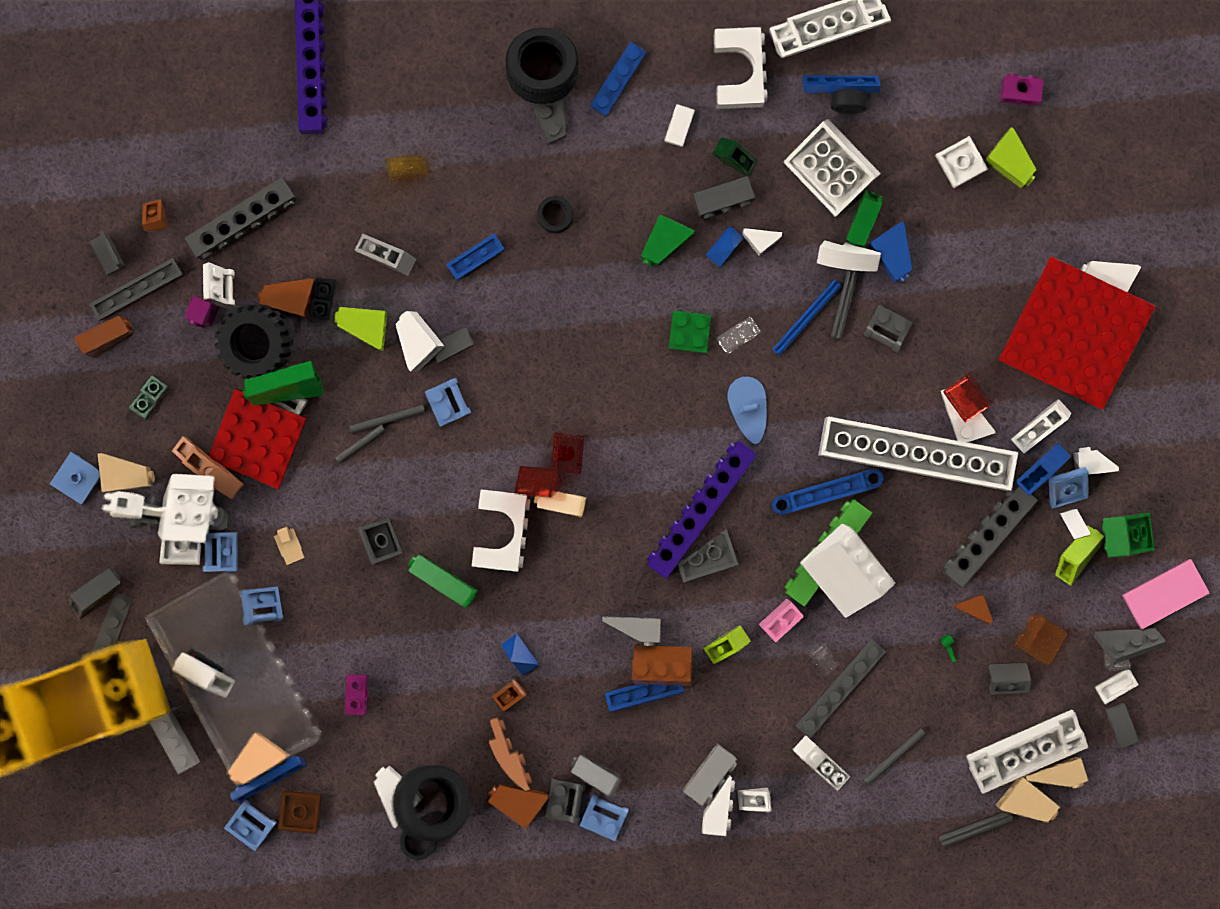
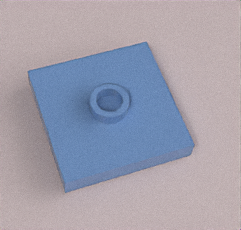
[50,452,100,505]
[1049,467,1089,509]

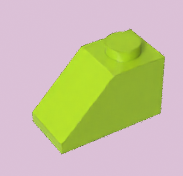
[703,625,751,664]

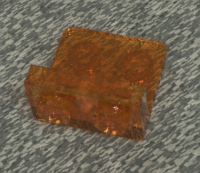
[1015,613,1067,665]

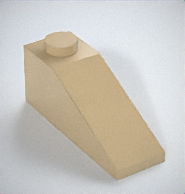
[1022,756,1088,788]

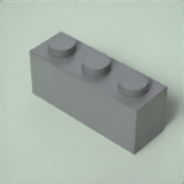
[150,711,200,774]
[683,743,737,806]

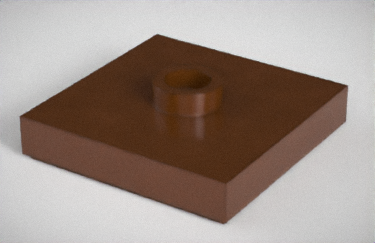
[278,790,322,834]

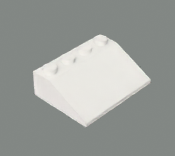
[784,119,880,217]
[800,524,896,618]

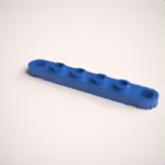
[772,469,883,515]

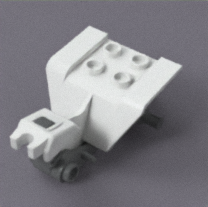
[103,474,228,550]

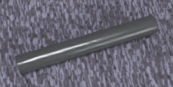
[335,424,386,463]

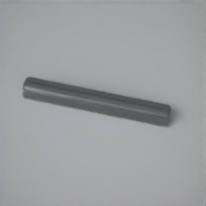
[831,270,858,339]
[939,811,1013,847]

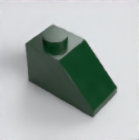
[712,137,758,177]

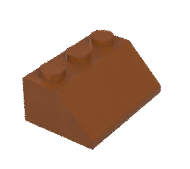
[632,645,692,686]

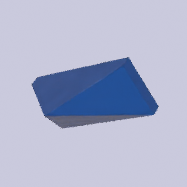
[706,226,744,267]
[501,633,539,676]

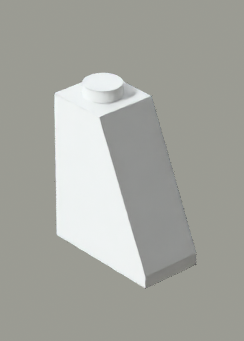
[1080,261,1141,292]
[396,311,444,372]
[172,652,235,698]
[374,765,423,828]

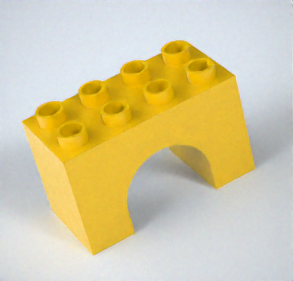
[0,639,172,775]

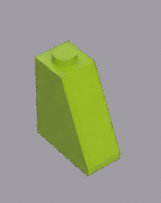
[985,127,1036,188]
[335,307,387,351]
[1055,526,1104,586]

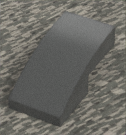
[435,327,474,363]
[1106,703,1139,749]

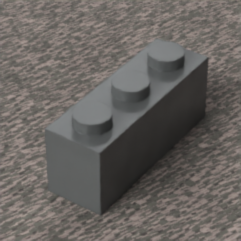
[692,176,755,220]

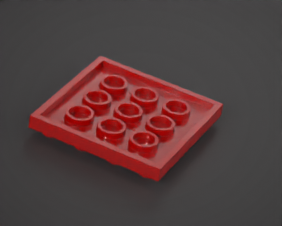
[209,388,307,489]

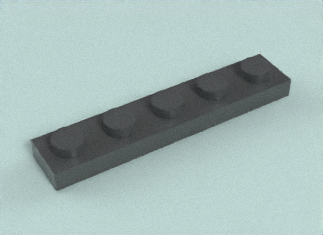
[89,258,184,321]

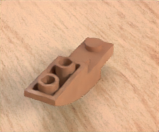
[172,436,244,499]
[489,716,532,791]

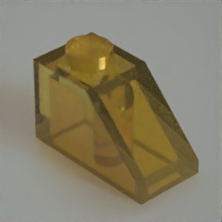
[385,155,428,182]

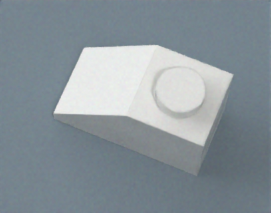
[1073,447,1119,474]

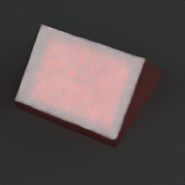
[943,372,991,423]
[551,432,584,474]
[515,466,563,498]

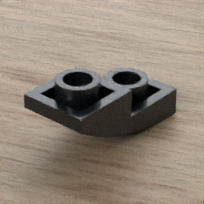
[310,277,336,320]

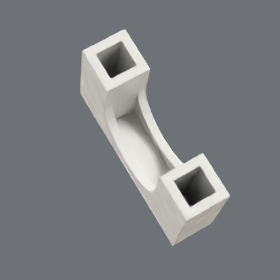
[714,27,767,109]
[472,490,530,572]

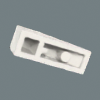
[1011,399,1071,454]

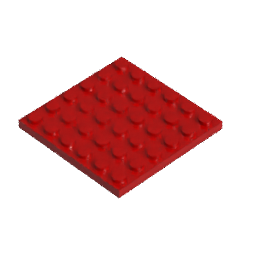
[998,256,1156,410]

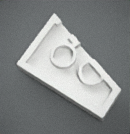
[941,385,996,443]

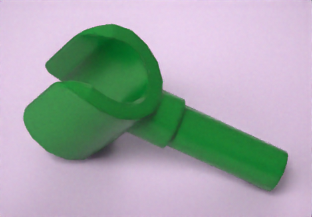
[941,634,957,662]

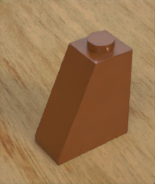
[258,279,315,318]
[74,315,133,358]
[488,783,549,829]

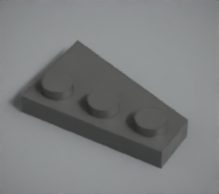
[529,99,566,144]
[678,529,738,583]
[1094,628,1166,663]

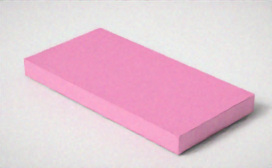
[1122,559,1209,629]

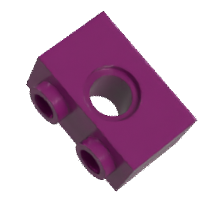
[999,73,1044,106]
[184,296,220,328]
[345,673,369,715]

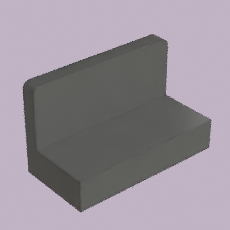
[90,230,125,276]
[988,663,1031,695]

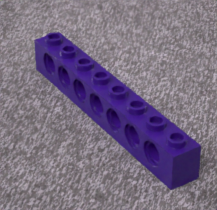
[295,0,327,134]
[646,441,757,578]

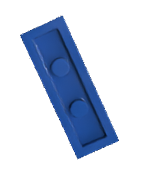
[446,233,505,281]

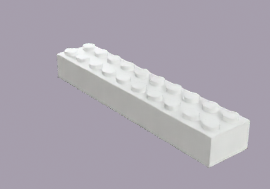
[818,417,1018,491]

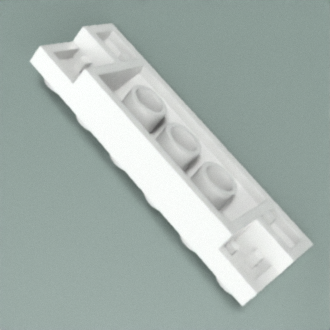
[769,0,891,58]
[966,710,1088,794]

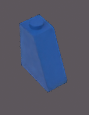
[868,221,912,283]
[1015,443,1071,496]

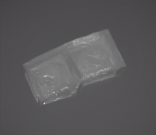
[717,316,761,354]

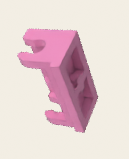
[759,599,804,642]

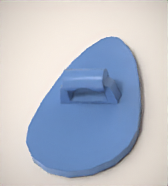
[728,377,767,444]

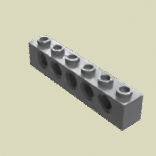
[185,177,297,260]
[942,485,1038,588]

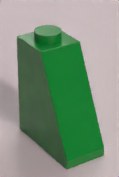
[846,190,883,246]
[640,215,695,267]

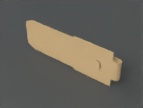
[274,527,304,565]

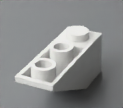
[793,736,850,791]
[702,775,735,836]

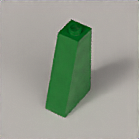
[242,361,324,406]
[408,554,479,608]

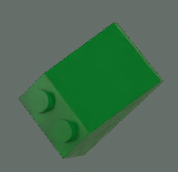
[1102,512,1155,557]

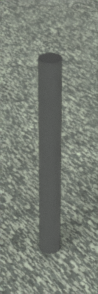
[349,405,425,433]
[864,728,926,785]

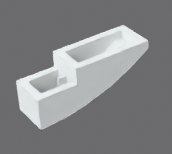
[817,241,881,271]

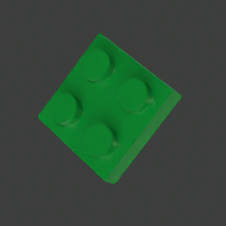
[669,311,711,353]

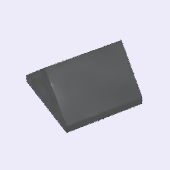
[358,518,402,565]

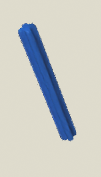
[773,280,841,355]

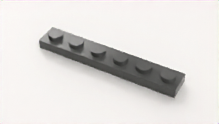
[91,592,133,655]
[795,639,886,738]

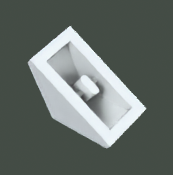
[742,228,782,256]
[737,788,771,812]

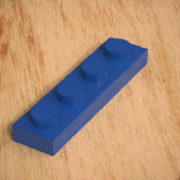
[590,42,646,117]
[802,75,881,94]
[605,684,684,713]
[230,756,307,803]

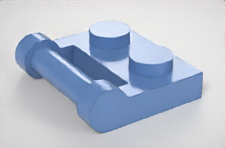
[425,378,472,427]
[203,532,238,572]
[240,587,283,626]
[580,793,629,841]
[224,799,277,851]

